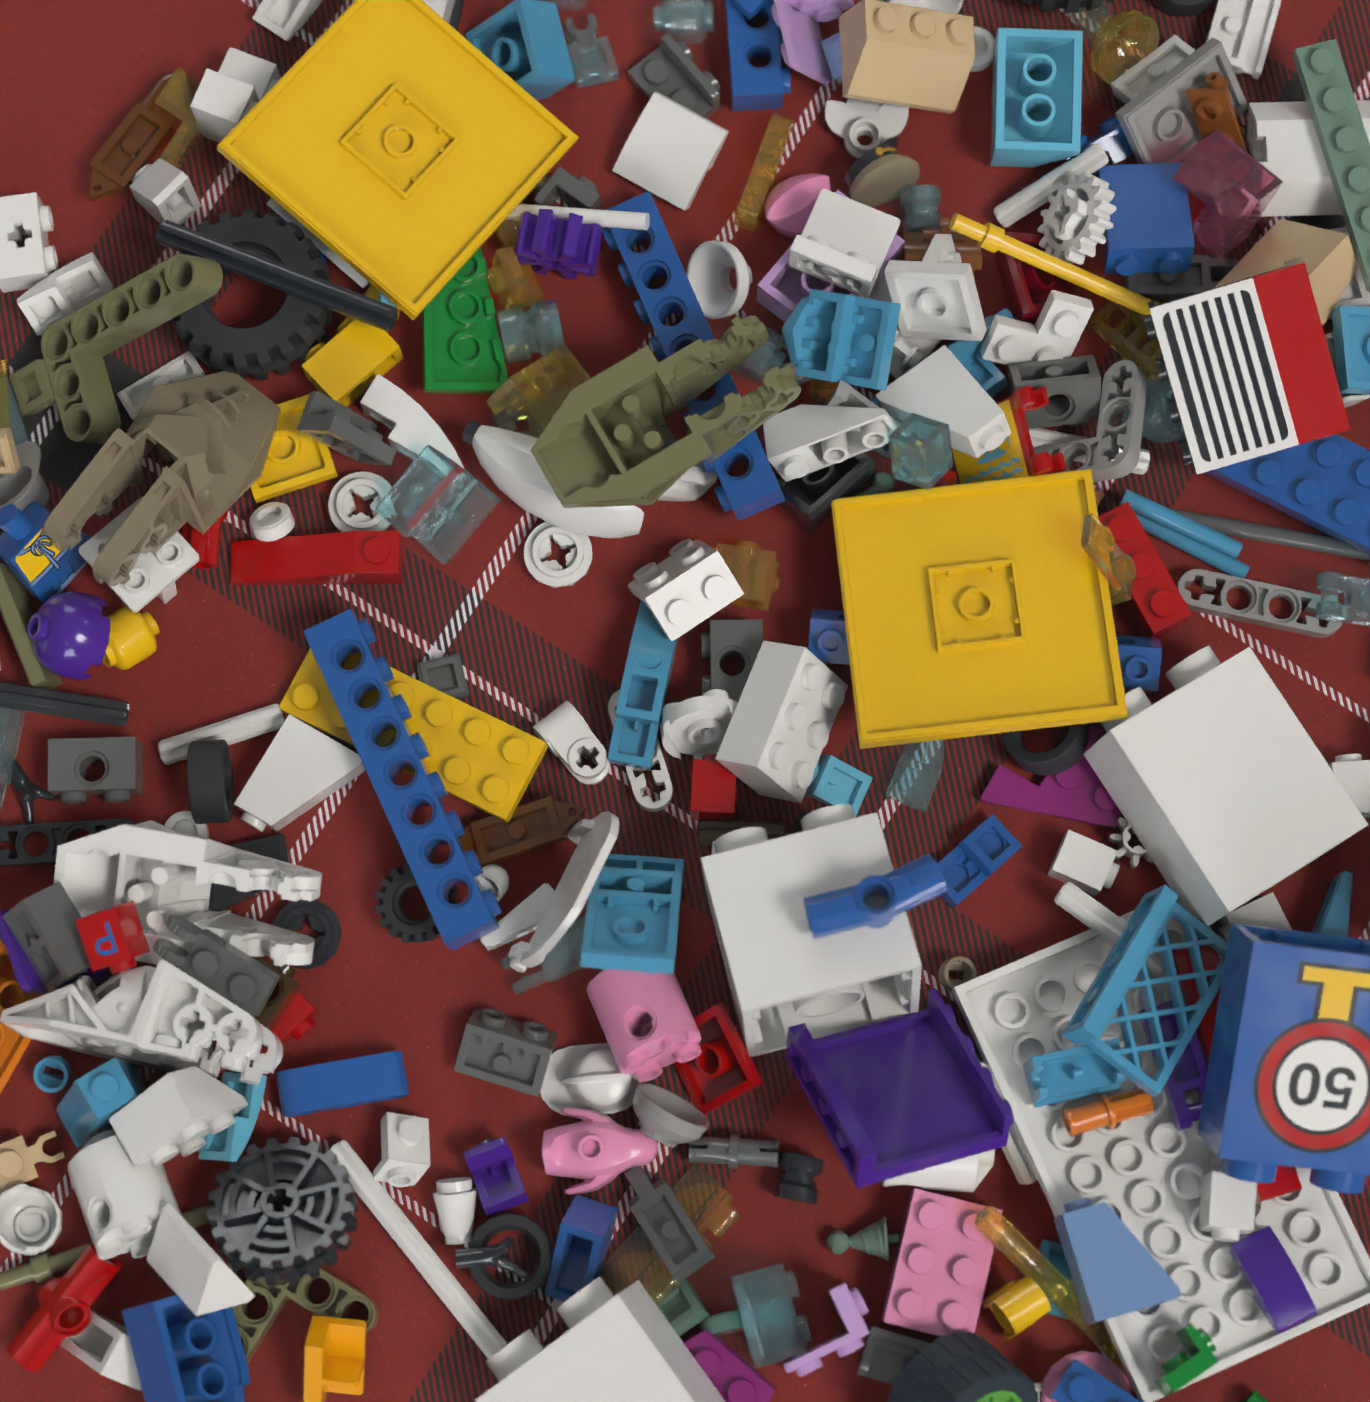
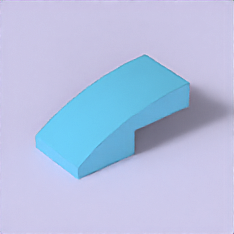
[198,1072,267,1162]

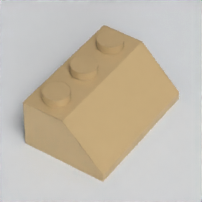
[839,0,976,114]

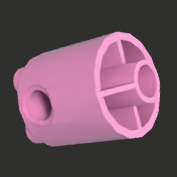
[586,969,702,1082]

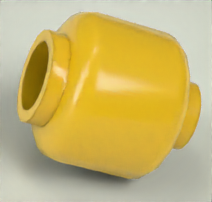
[102,606,160,670]

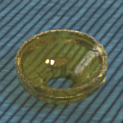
[1090,10,1159,84]

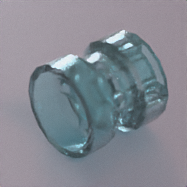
[899,185,942,236]

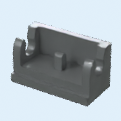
[2,881,91,993]
[857,1326,932,1384]

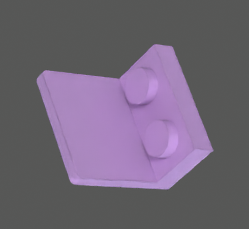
[771,0,854,85]

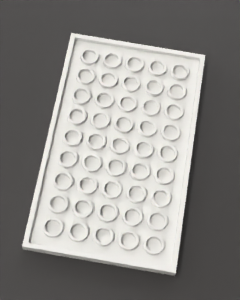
[951,899,1370,1402]

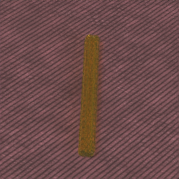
[974,1205,1125,1370]

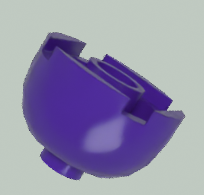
[28,592,111,681]

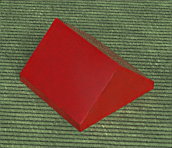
[674,1002,763,1115]

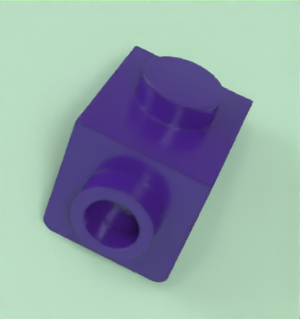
[464,1137,529,1217]

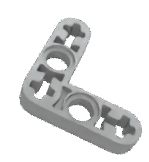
[1034,360,1147,483]

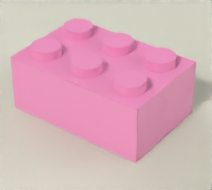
[881,1188,1003,1337]

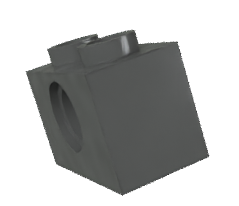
[1008,355,1101,429]
[701,619,763,702]
[47,737,143,804]

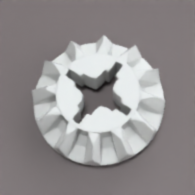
[328,472,397,532]
[524,522,593,588]

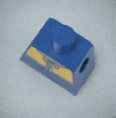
[0,501,91,604]

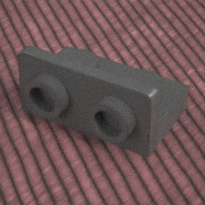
[628,33,721,119]
[297,391,397,466]
[454,1008,558,1097]

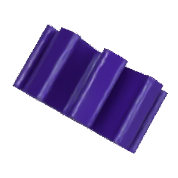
[513,209,602,280]

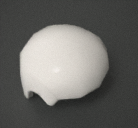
[0,1184,63,1255]

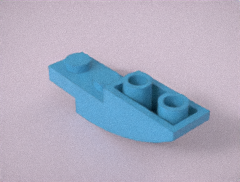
[607,600,678,771]

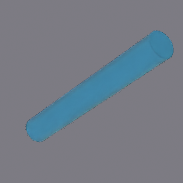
[1119,489,1243,559]
[1134,512,1250,578]

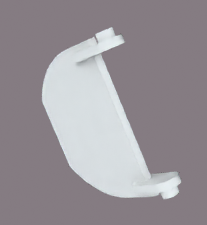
[508,811,619,973]

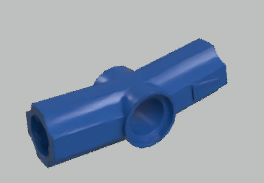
[803,854,947,939]

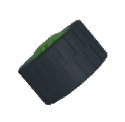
[887,1332,1039,1402]

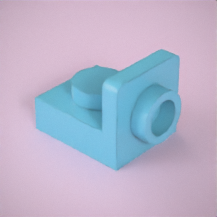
[804,755,872,817]

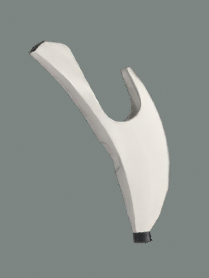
[462,420,718,538]

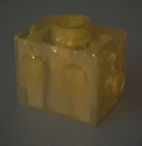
[716,541,780,611]

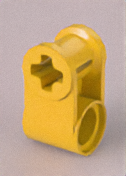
[981,1277,1051,1341]

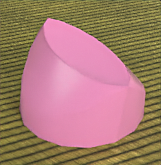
[764,173,830,238]

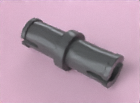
[689,1133,779,1169]

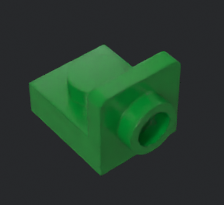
[1154,1323,1218,1396]

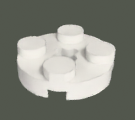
[660,689,738,760]

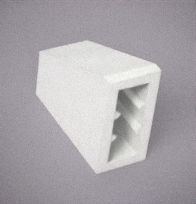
[875,345,1011,458]
[234,714,365,832]

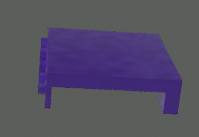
[785,989,1014,1188]

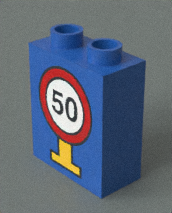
[1197,923,1370,1194]

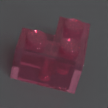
[1174,129,1283,261]

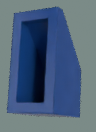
[544,1194,619,1302]

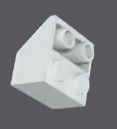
[108,1066,248,1166]

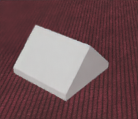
[146,1203,255,1316]

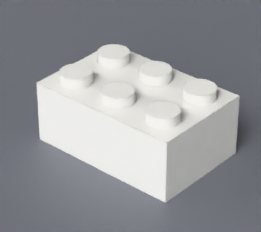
[715,641,848,803]

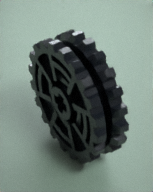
[207,1137,359,1286]

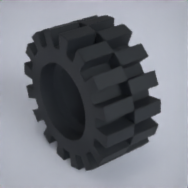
[374,864,460,943]

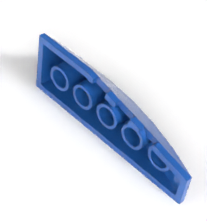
[122,1295,250,1402]

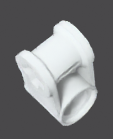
[533,700,609,785]

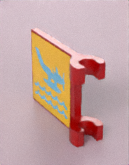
[950,386,1066,484]

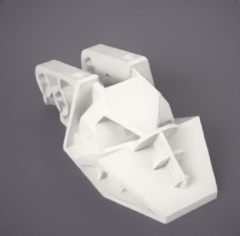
[53,820,323,969]
[0,960,283,1086]

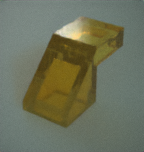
[155,67,201,168]

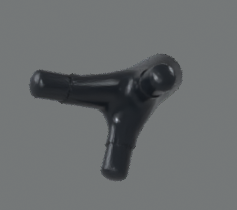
[1,758,56,824]
[456,1236,527,1279]

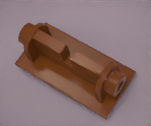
[1186,72,1248,157]

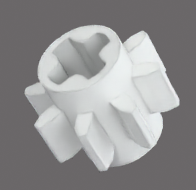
[1108,817,1153,868]

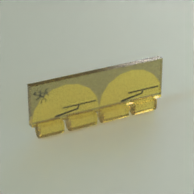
[599,1163,740,1306]

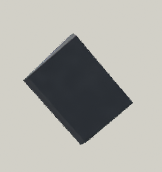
[775,453,876,535]

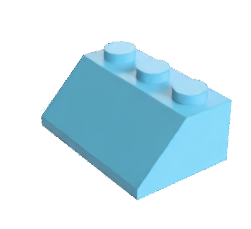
[990,28,1083,168]

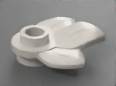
[825,98,909,159]

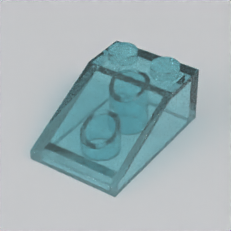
[730,1263,811,1368]

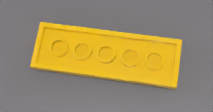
[279,648,548,823]

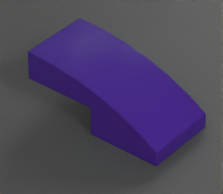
[1229,1226,1317,1335]

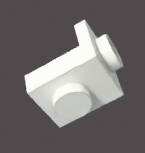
[374,1112,430,1187]

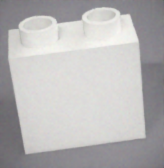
[701,804,922,1058]

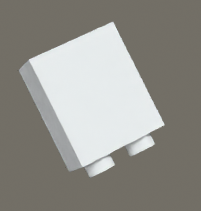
[1083,646,1368,927]
[474,1277,725,1402]

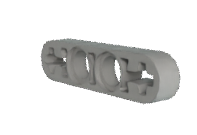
[1176,569,1344,638]

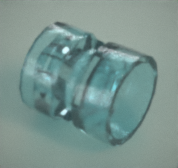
[496,299,566,365]

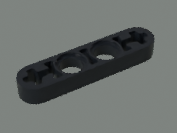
[0,818,136,868]

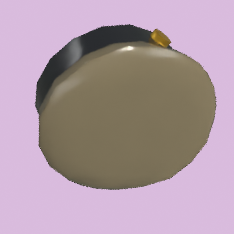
[844,137,920,208]

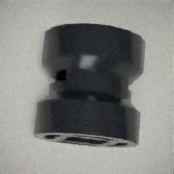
[773,1152,825,1205]

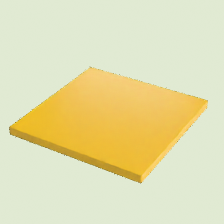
[217,0,579,321]
[831,469,1128,749]

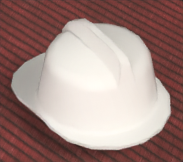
[540,1043,641,1116]

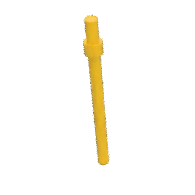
[949,213,1160,316]

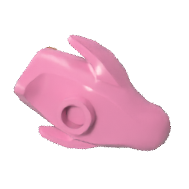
[542,1108,658,1195]

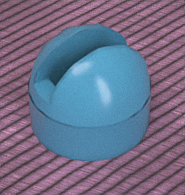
[33,1056,72,1093]

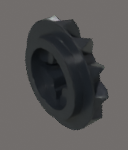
[272,899,342,970]

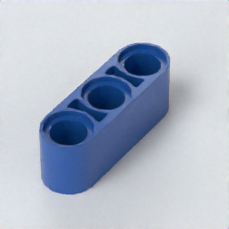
[276,1051,409,1117]

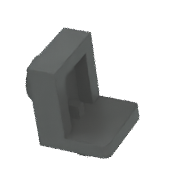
[533,166,601,210]

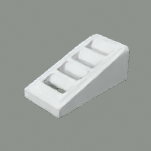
[480,883,555,951]

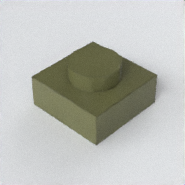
[9,359,56,415]

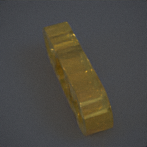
[734,113,794,232]

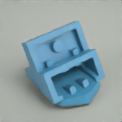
[782,289,901,391]

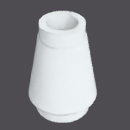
[432,1177,477,1245]

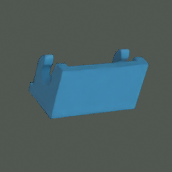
[1023,1038,1126,1108]

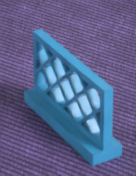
[1062,885,1228,1097]

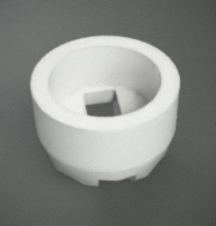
[477,864,509,902]

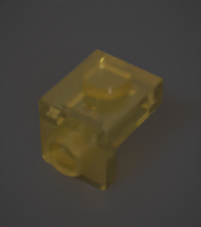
[488,246,544,312]

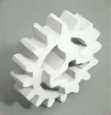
[1038,172,1116,265]

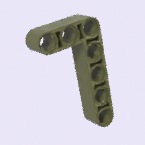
[41,254,223,444]
[232,1266,380,1365]

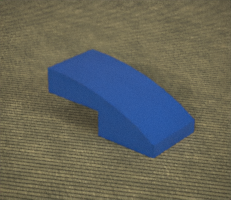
[937,814,1022,909]

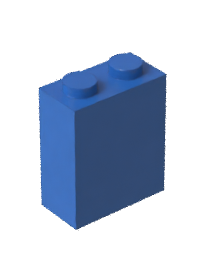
[1097,162,1195,276]

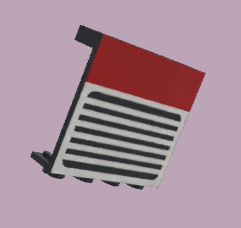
[1142,257,1351,474]

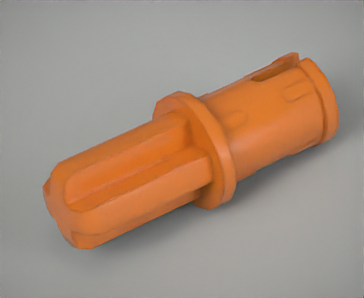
[1062,1088,1154,1137]

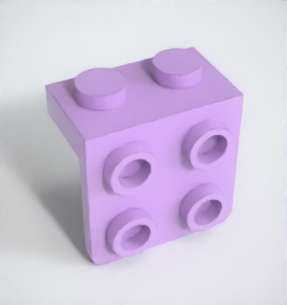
[782,1283,870,1377]

